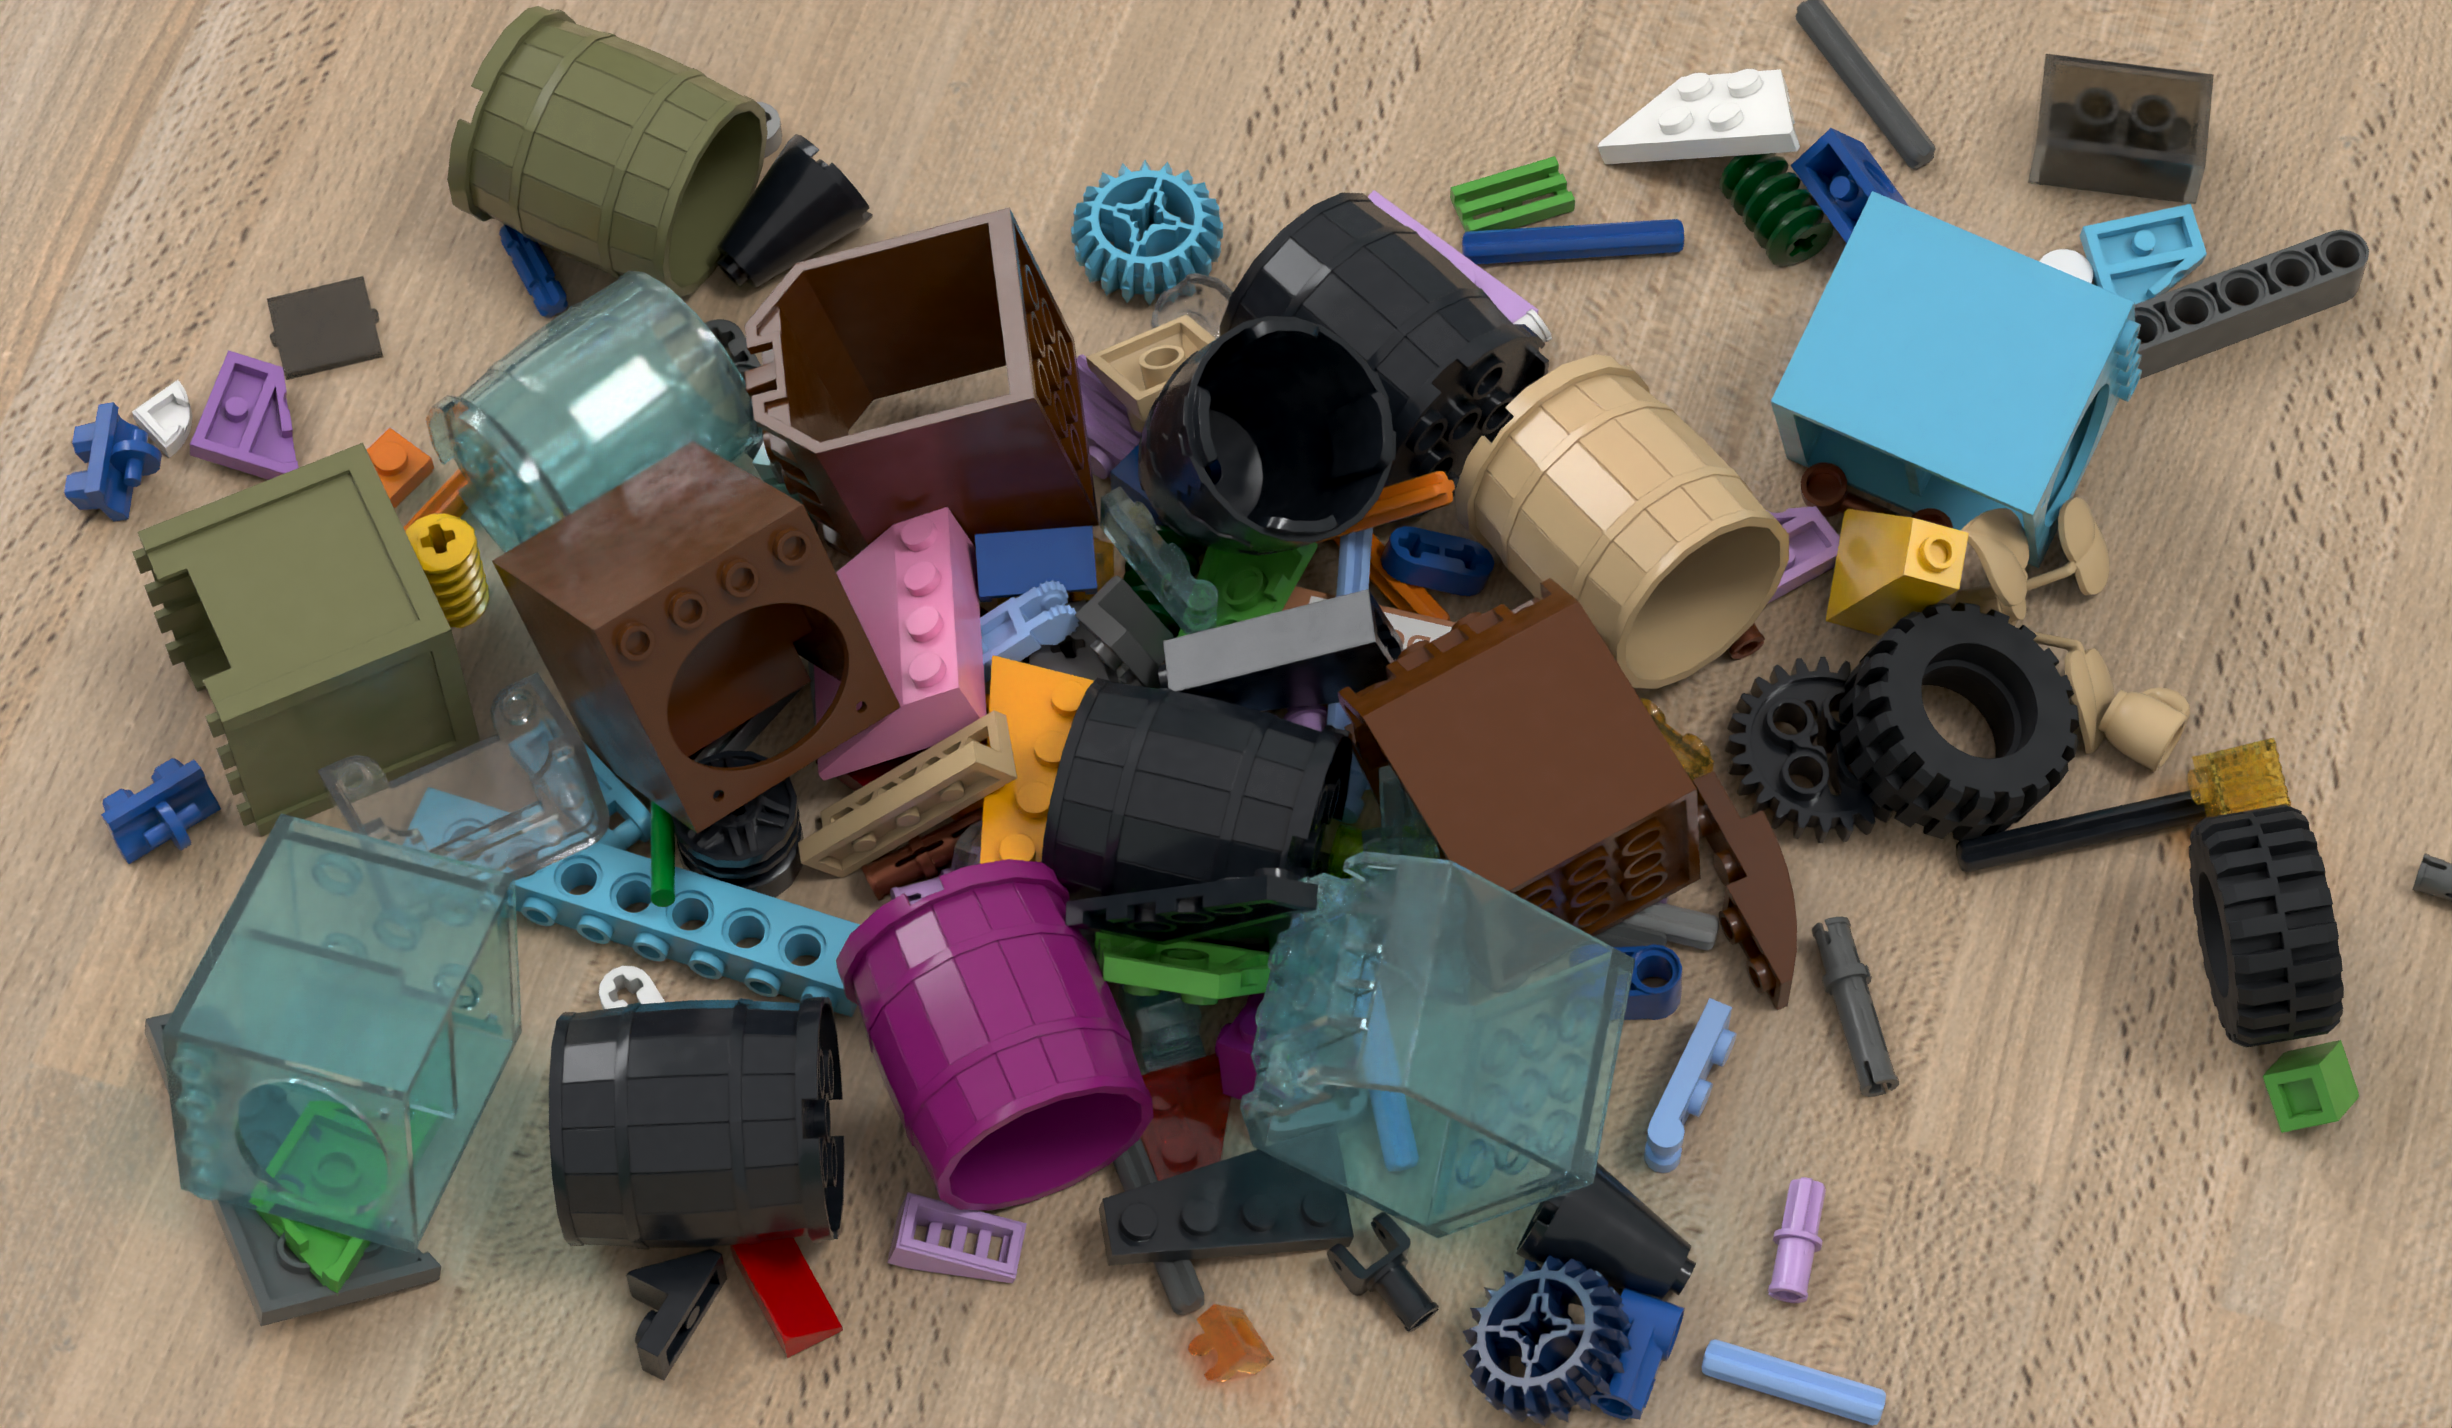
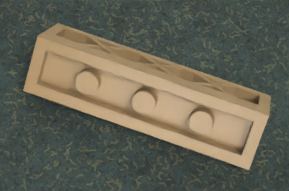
[798,710,1017,878]

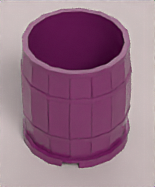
[836,859,1153,1211]

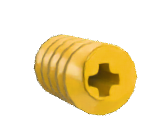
[405,514,490,628]

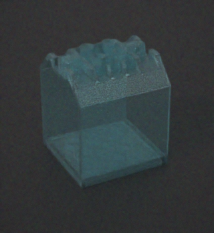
[1240,851,1635,1238]

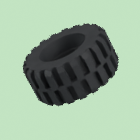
[1839,602,2080,841]
[2189,804,2344,1048]

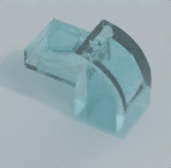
[1118,984,1206,1074]

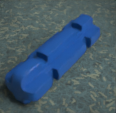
[499,224,568,318]

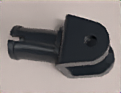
[1327,1212,1439,1333]

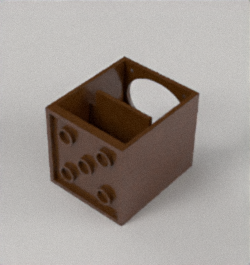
[492,441,901,833]

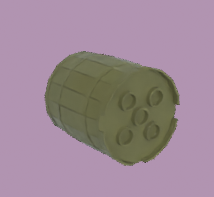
[447,6,768,298]

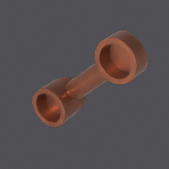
[1801,462,1953,528]

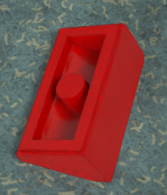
[730,1238,843,1358]

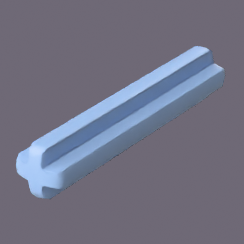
[1702,1339,1886,1426]

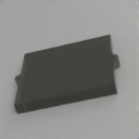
[267,276,383,380]

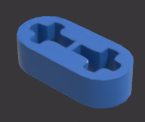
[1380,526,1494,596]

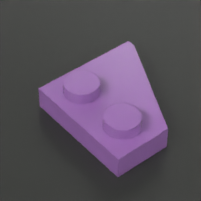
[190,350,298,480]

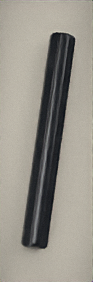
[1956,781,2245,872]

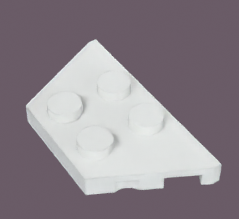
[1598,69,1800,164]

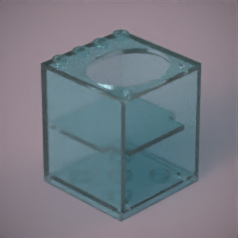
[162,813,522,1253]

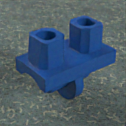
[64,402,162,522]
[101,758,221,864]

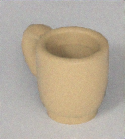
[2098,687,2190,772]

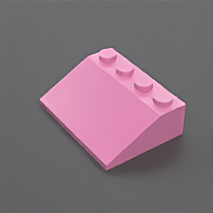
[814,507,987,781]

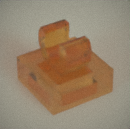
[1188,1304,1274,1383]

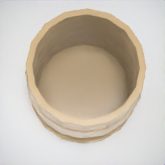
[1455,354,1789,689]

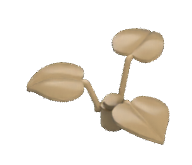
[1955,497,2115,755]

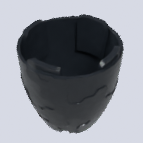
[1138,316,1396,556]

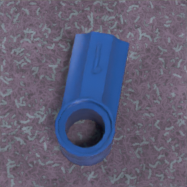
[1590,1288,1685,1420]

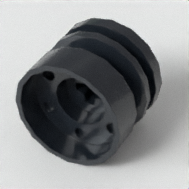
[671,750,804,898]

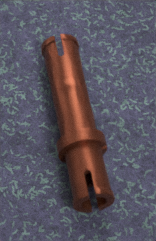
[861,806,983,901]

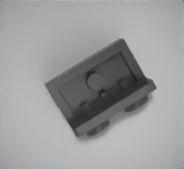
[1075,575,1175,689]

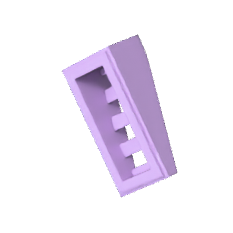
[887,1192,1027,1283]

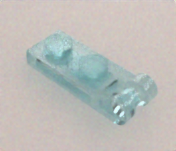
[1100,486,1218,635]

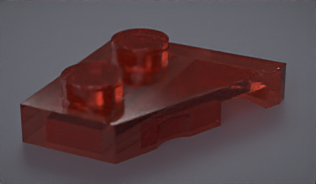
[1140,1054,1232,1181]

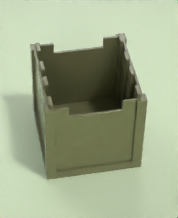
[132,443,482,837]

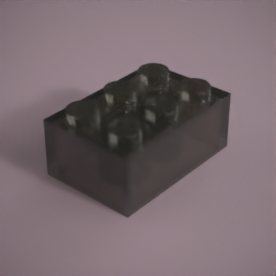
[2028,54,2214,204]

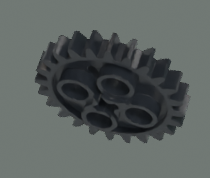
[1725,657,1894,843]

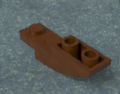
[1693,771,1797,1010]

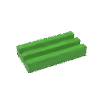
[1450,156,1575,232]

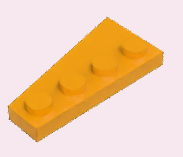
[980,655,1094,864]

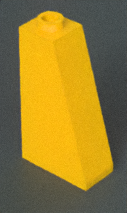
[1826,509,1969,636]

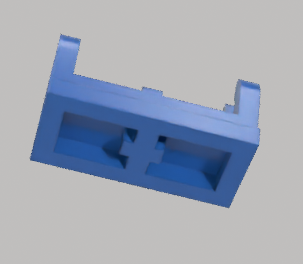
[975,526,1097,603]

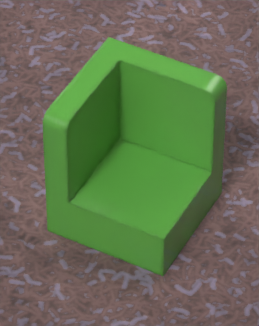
[2263,1040,2359,1133]

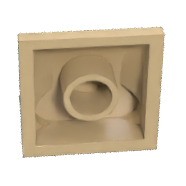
[1086,315,1216,433]

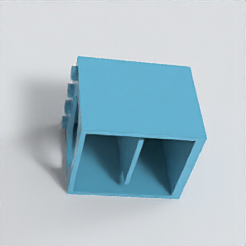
[1771,191,2142,568]

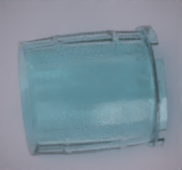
[426,271,763,553]

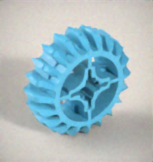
[1071,160,1223,306]

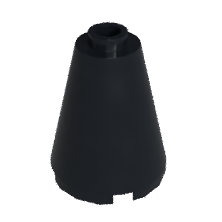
[717,134,873,288]
[1516,1146,1696,1300]

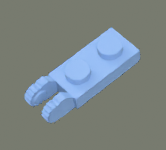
[980,580,1079,683]

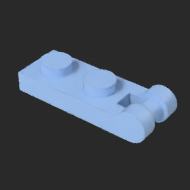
[1644,998,1737,1173]

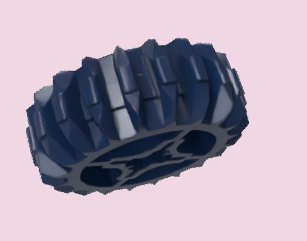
[1463,1255,1632,1426]

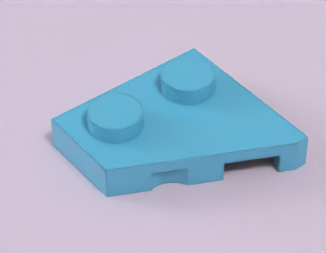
[2079,204,2207,304]

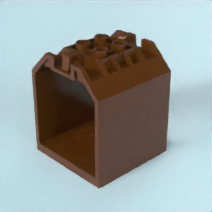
[744,207,1099,559]
[1338,578,1701,993]

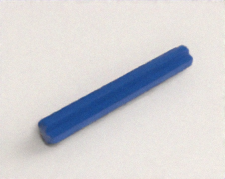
[1462,219,1685,264]

